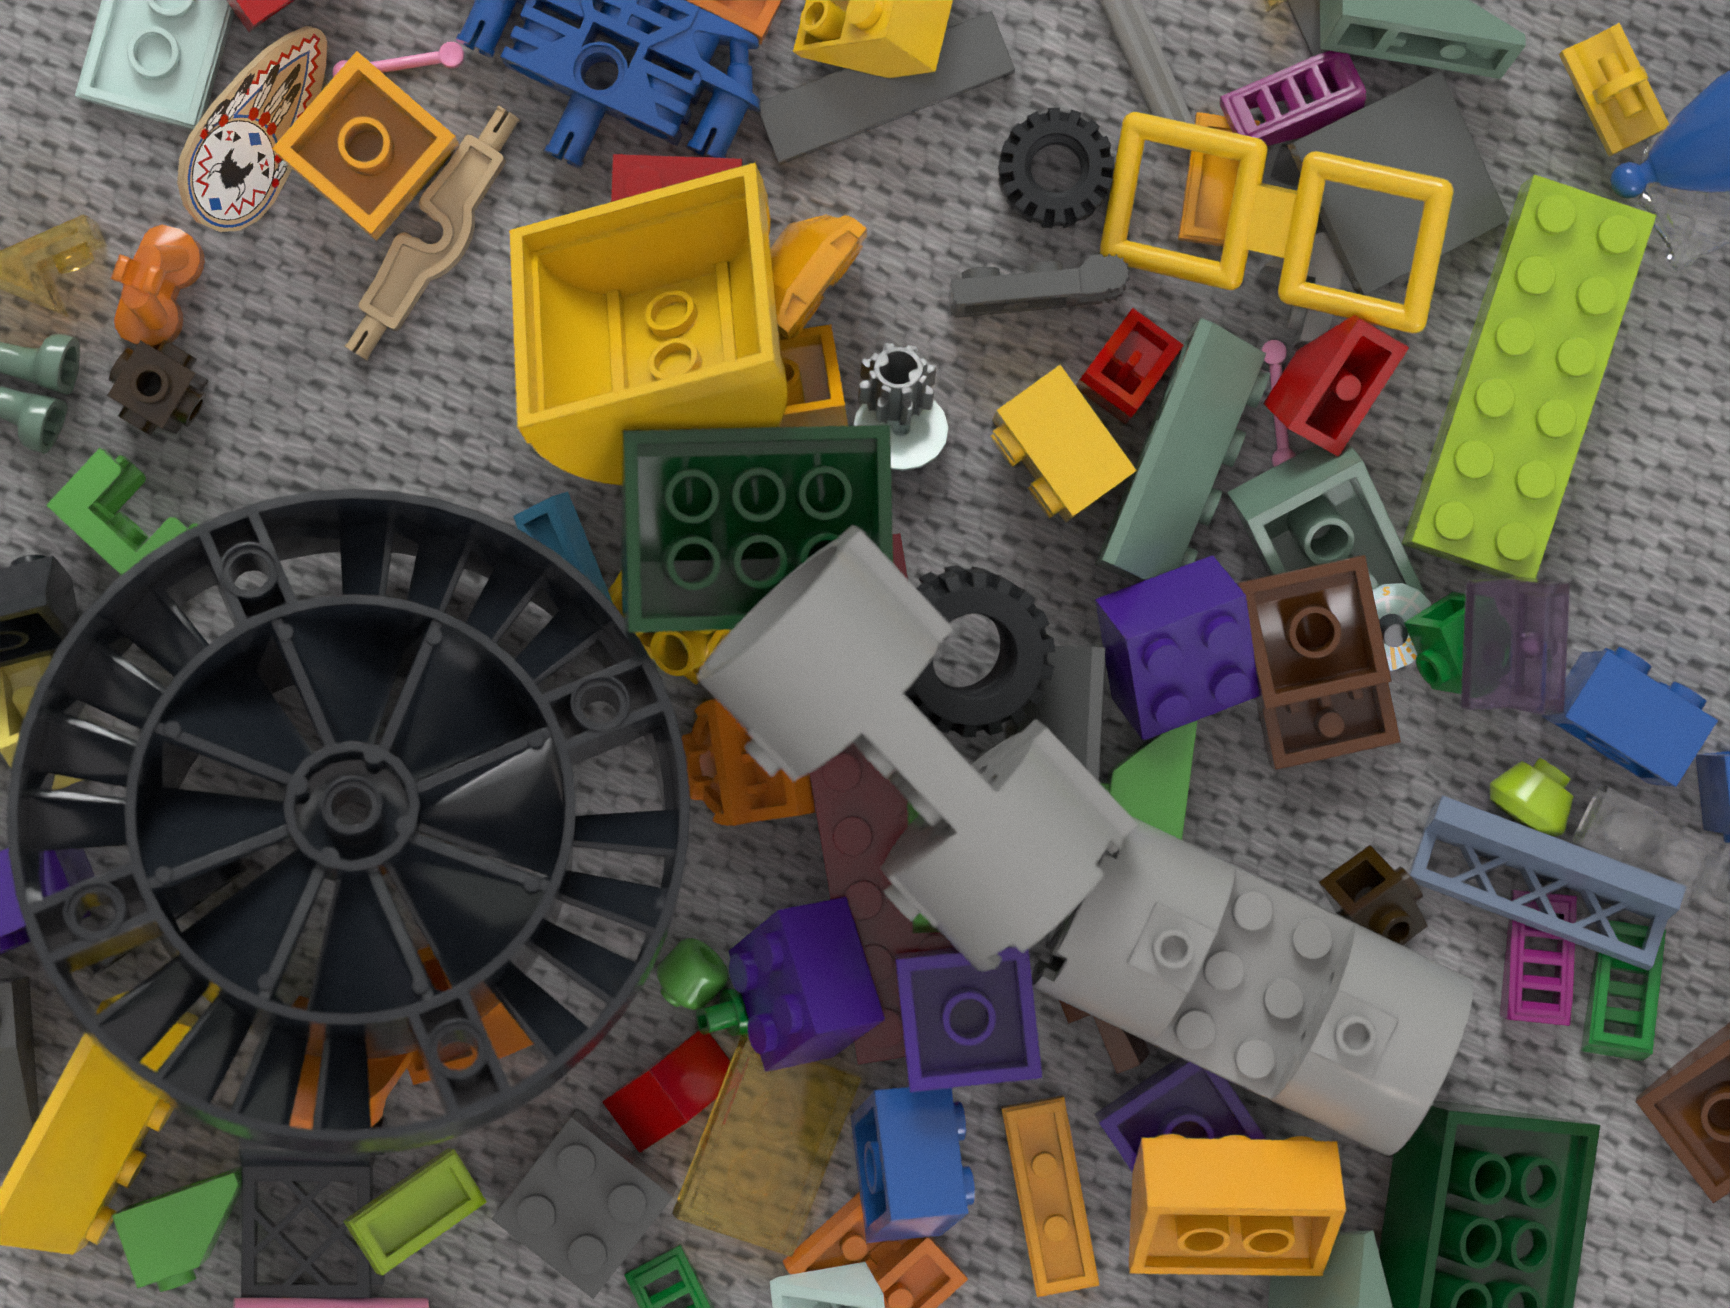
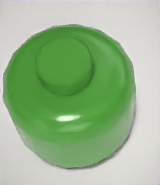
[656,938,729,1010]

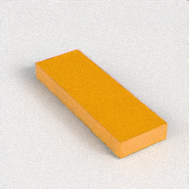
[1001,1095,1100,1297]

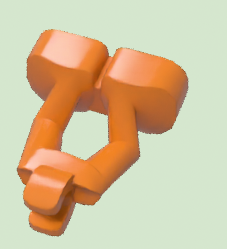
[111,224,205,349]

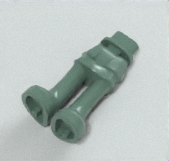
[0,334,80,454]

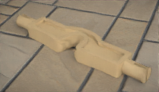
[345,106,521,361]

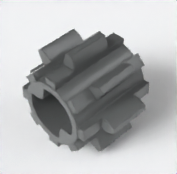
[858,343,936,425]

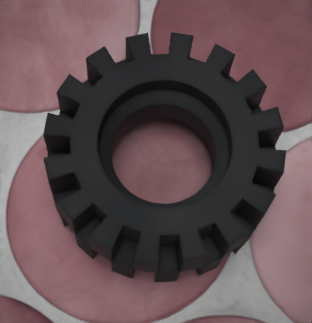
[998,107,1115,229]

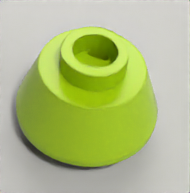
[1489,757,1574,837]

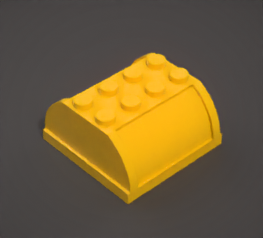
[509,163,787,485]

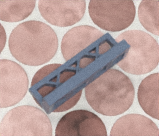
[1409,795,1687,971]

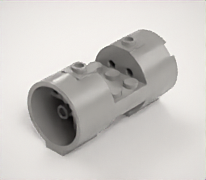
[697,525,1138,971]
[1032,815,1473,1156]

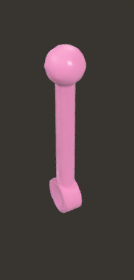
[332,42,464,77]
[1262,340,1296,467]

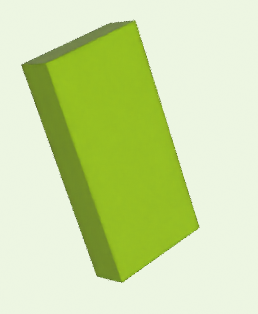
[343,1148,487,1276]

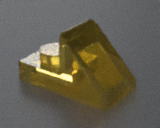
[0,214,107,317]

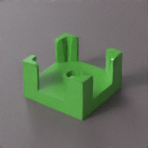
[46,448,199,575]

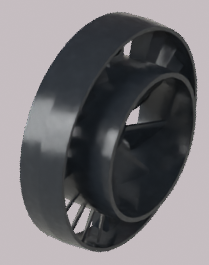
[7,489,690,1156]

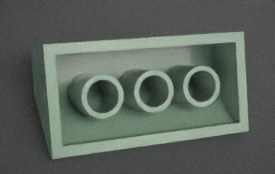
[1094,318,1270,583]

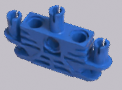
[455,0,761,169]

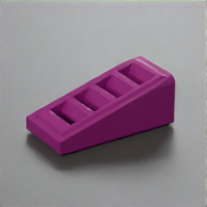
[1219,51,1366,146]
[1499,889,1577,1026]

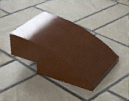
[1237,555,1401,770]
[1635,1023,1730,1204]

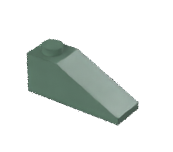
[1320,0,1526,79]

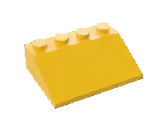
[0,990,199,1255]

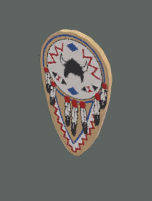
[177,26,327,232]

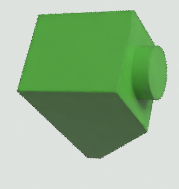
[1099,720,1198,840]
[112,1166,242,1292]

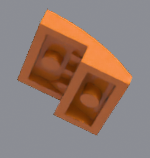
[782,1191,968,1308]

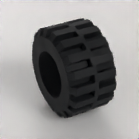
[902,565,1055,738]

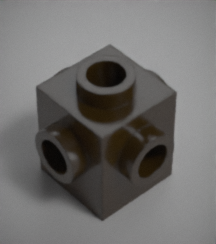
[107,339,209,436]
[1319,845,1428,946]

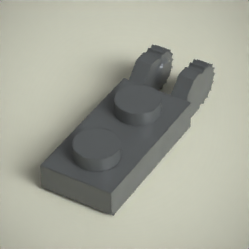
[949,254,1130,318]

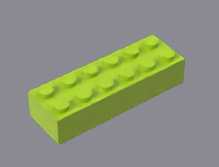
[1402,174,1657,585]

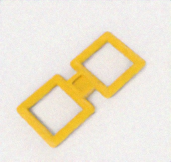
[1100,112,1454,333]

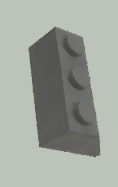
[1004,646,1105,782]

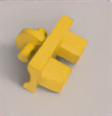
[1559,23,1669,157]

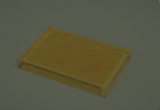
[672,1034,862,1257]

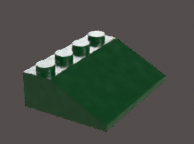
[621,425,893,633]
[1379,1100,1600,1308]

